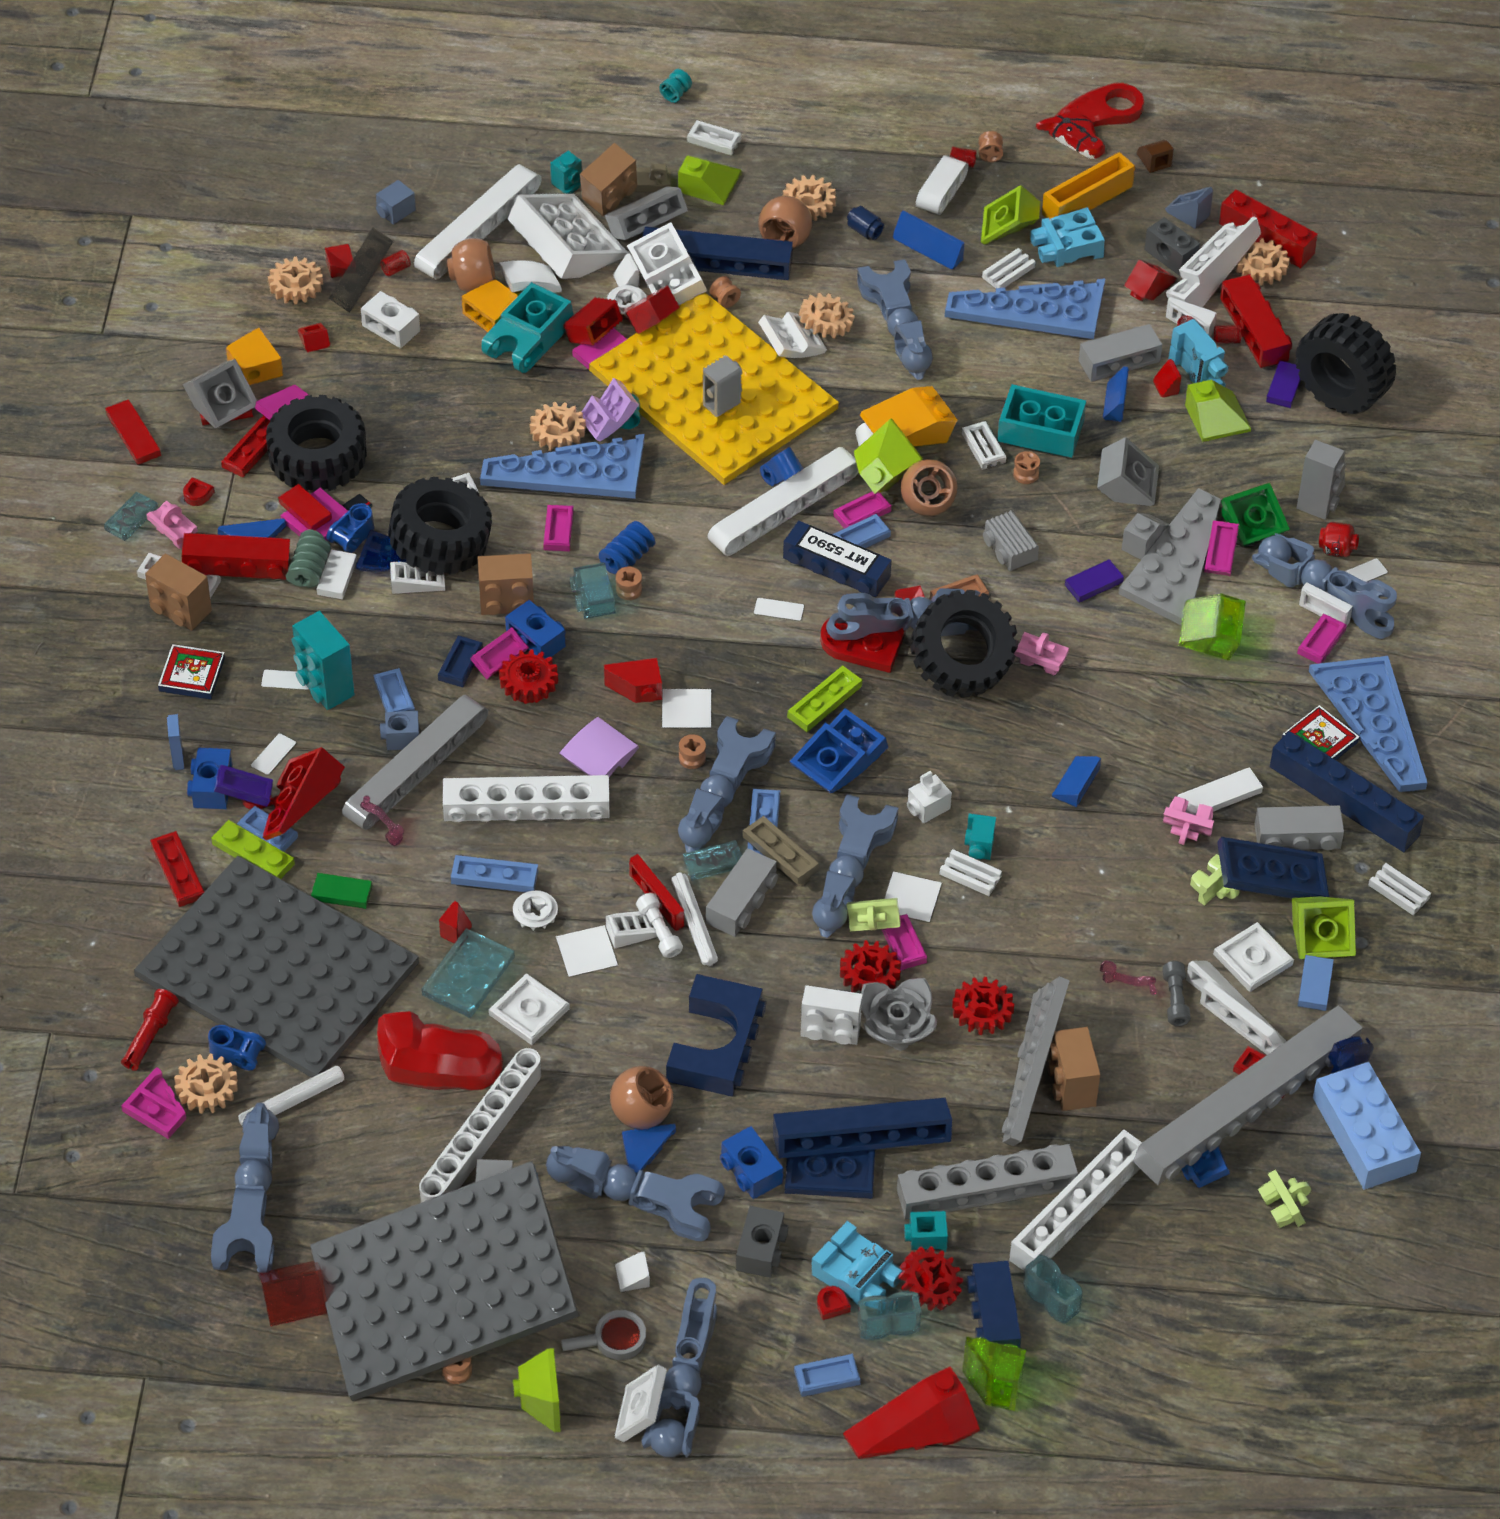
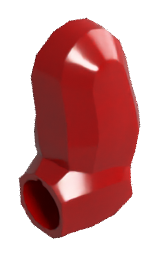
[377,1011,503,1091]

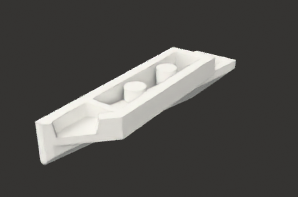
[1166,217,1261,308]
[1186,961,1286,1055]

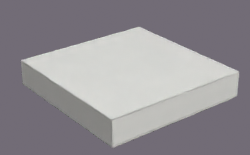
[1213,922,1294,992]
[489,973,570,1045]
[615,1365,667,1442]

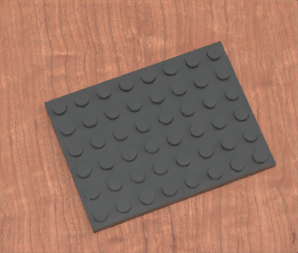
[134,856,419,1078]
[310,1161,579,1401]

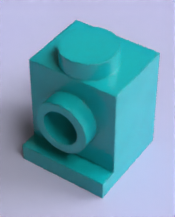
[550,151,582,194]
[964,813,996,860]
[904,1211,948,1252]

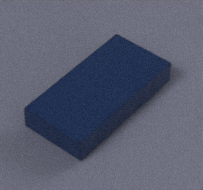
[438,635,483,687]

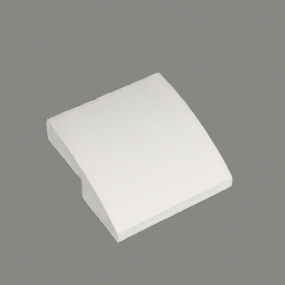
[500,260,562,293]
[758,312,827,358]

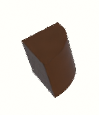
[1137,140,1174,173]

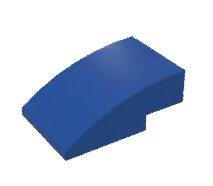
[790,708,888,794]

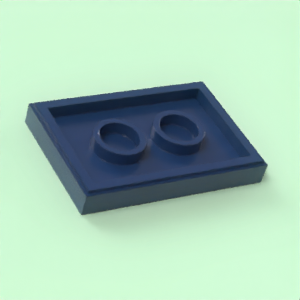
[785,1149,875,1199]

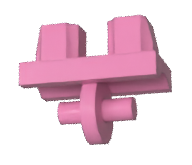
[147,501,198,549]
[1014,632,1069,675]
[1163,796,1214,845]

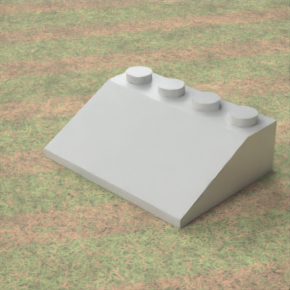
[507,194,628,279]

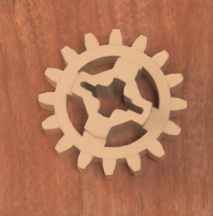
[783,175,836,221]
[1236,238,1289,286]
[268,257,323,304]
[799,293,855,338]
[530,402,586,451]
[174,1054,238,1114]

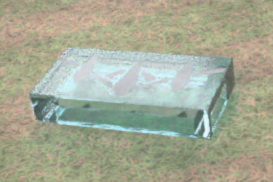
[104,491,158,541]
[683,840,742,881]

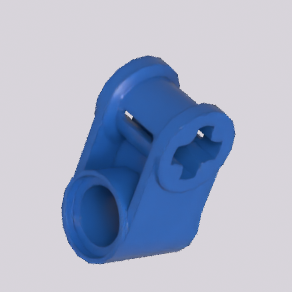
[760,447,804,486]
[326,503,375,553]
[208,1025,266,1070]

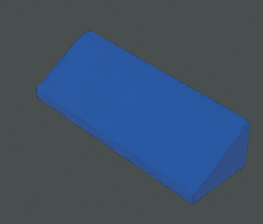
[893,211,964,270]

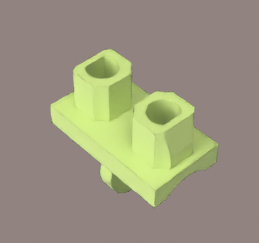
[1190,854,1240,906]
[846,898,901,932]
[1258,1170,1311,1228]

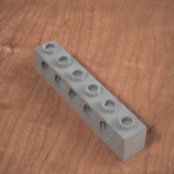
[897,1144,1078,1220]

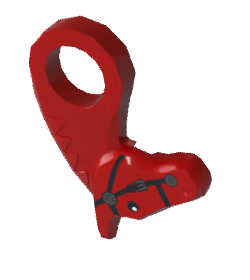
[1035,83,1144,159]

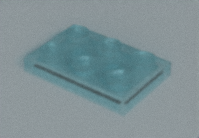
[421,928,515,1019]

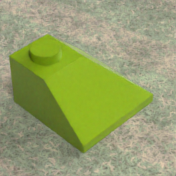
[678,155,741,205]
[981,185,1041,245]
[1185,380,1251,442]
[854,419,923,494]
[1292,897,1356,959]
[513,1348,561,1433]

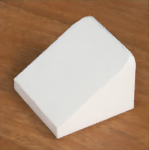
[614,253,639,288]
[615,1252,650,1292]

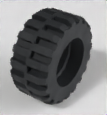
[1296,313,1396,414]
[266,395,367,492]
[388,477,492,575]
[911,589,1018,698]

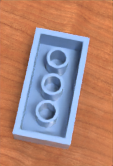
[1313,1062,1421,1190]

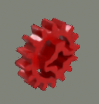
[840,940,901,993]
[952,977,1014,1035]
[899,1246,963,1311]

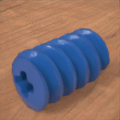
[599,521,656,574]

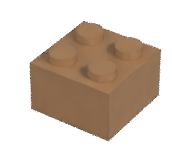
[580,143,637,216]
[145,553,212,631]
[478,553,534,615]
[1046,1027,1100,1111]

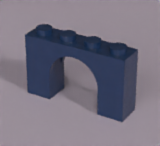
[666,974,767,1097]

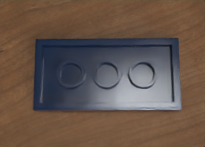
[1217,837,1329,898]

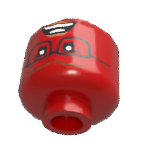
[1319,522,1359,558]

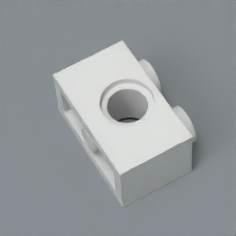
[361,291,420,349]

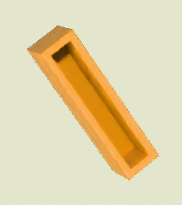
[1042,152,1135,219]

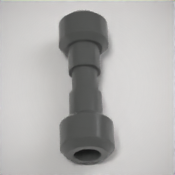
[1162,961,1191,1027]

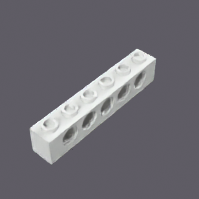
[443,775,610,822]
[1009,1130,1142,1277]

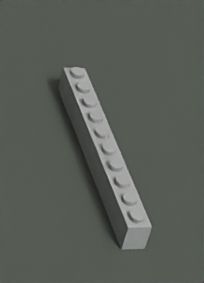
[1133,1005,1363,1185]

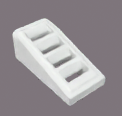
[1166,297,1217,337]
[390,562,445,594]
[606,911,665,949]

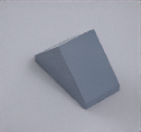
[1165,187,1213,229]

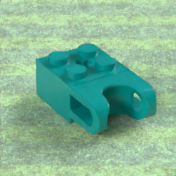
[482,282,574,373]

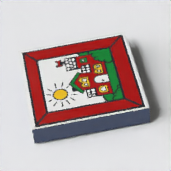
[158,644,225,699]
[1282,705,1359,760]

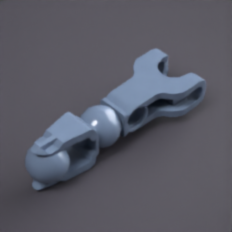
[857,259,933,380]
[1252,533,1397,639]
[826,588,981,640]
[678,716,776,854]
[812,794,899,938]
[211,1103,279,1273]
[546,1146,725,1241]
[642,1278,717,1458]

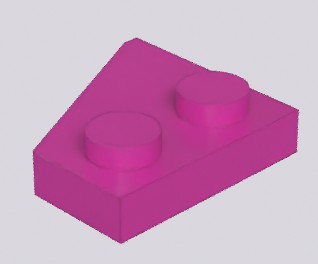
[121,1067,186,1139]

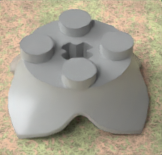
[861,978,937,1051]

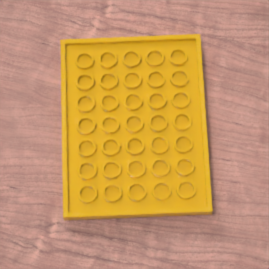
[589,292,839,485]

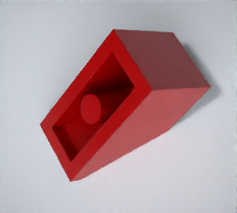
[1124,260,1177,301]
[624,285,680,334]
[604,658,662,703]

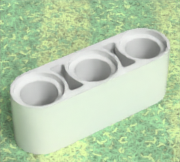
[916,155,968,215]

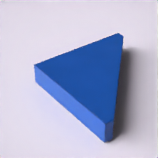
[217,518,286,538]
[622,1123,676,1174]

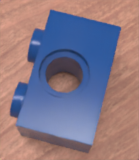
[505,600,566,659]
[187,748,233,809]
[720,1126,783,1199]

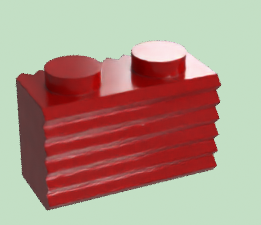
[564,297,623,346]

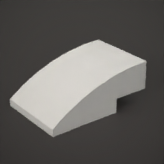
[627,222,707,305]

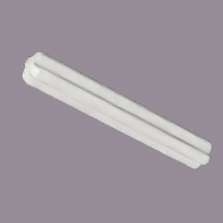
[671,872,718,967]
[238,1066,344,1126]

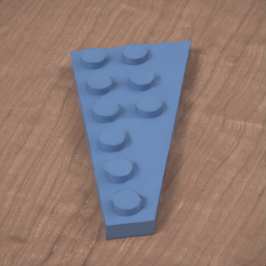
[945,279,1105,339]
[480,434,645,499]
[1309,656,1427,792]

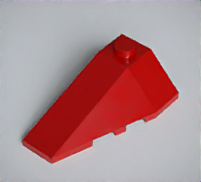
[263,747,345,840]
[843,1366,980,1459]

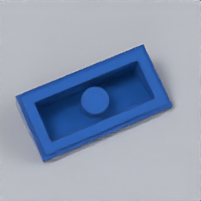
[1103,367,1129,422]
[1052,756,1101,807]

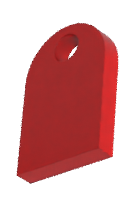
[820,618,906,673]

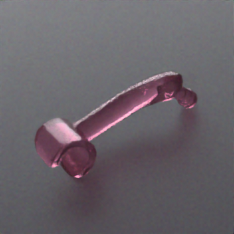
[360,795,404,846]
[1100,960,1157,995]

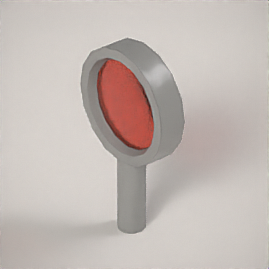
[561,1310,646,1360]

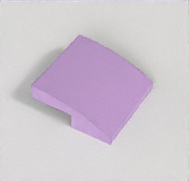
[582,378,639,441]
[560,717,639,777]

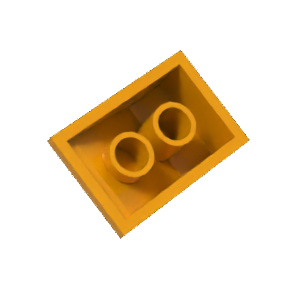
[860,386,958,446]

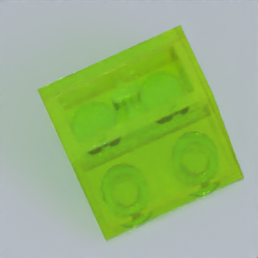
[1179,593,1246,661]
[962,1337,1026,1411]

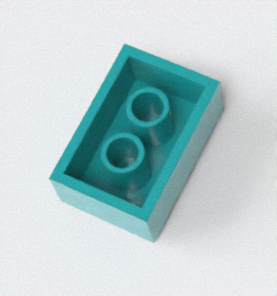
[997,384,1086,458]
[291,610,355,710]

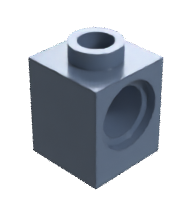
[380,711,419,750]

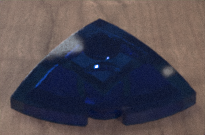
[355,530,407,572]
[1328,1036,1374,1074]

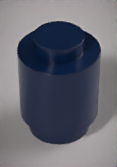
[847,206,885,240]

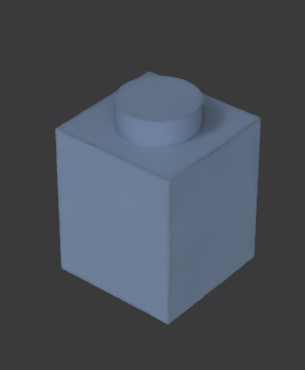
[376,180,416,224]

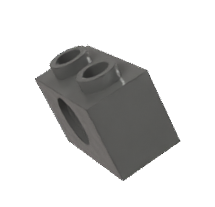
[1144,217,1200,276]
[736,1206,789,1278]

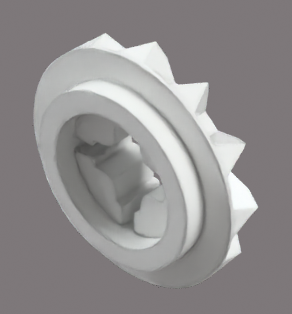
[607,285,647,318]
[513,891,558,931]

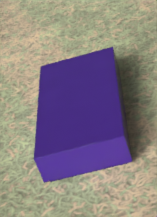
[1266,361,1301,408]
[1065,559,1124,603]
[214,765,273,807]

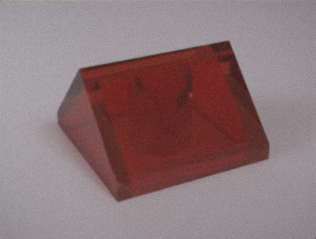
[258,1261,327,1326]

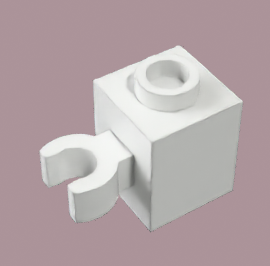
[907,771,952,824]

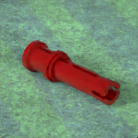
[121,989,179,1071]

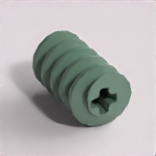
[286,529,331,587]

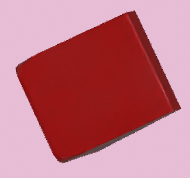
[297,323,330,352]
[1153,359,1182,398]

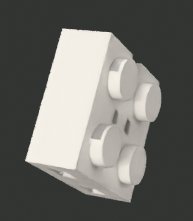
[801,985,862,1045]

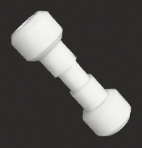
[636,893,683,958]

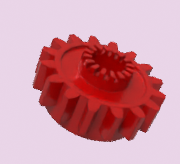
[499,649,558,704]

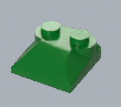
[1221,482,1290,547]

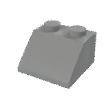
[183,359,257,428]
[1097,437,1159,506]

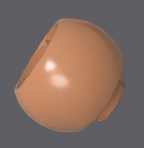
[758,196,812,249]
[447,238,496,292]
[901,459,957,516]
[610,1066,673,1129]

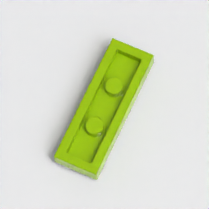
[787,665,862,732]
[211,820,295,879]

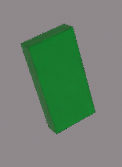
[311,873,373,909]

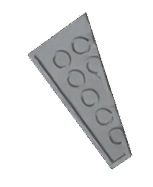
[1119,488,1221,628]
[1002,977,1070,1146]

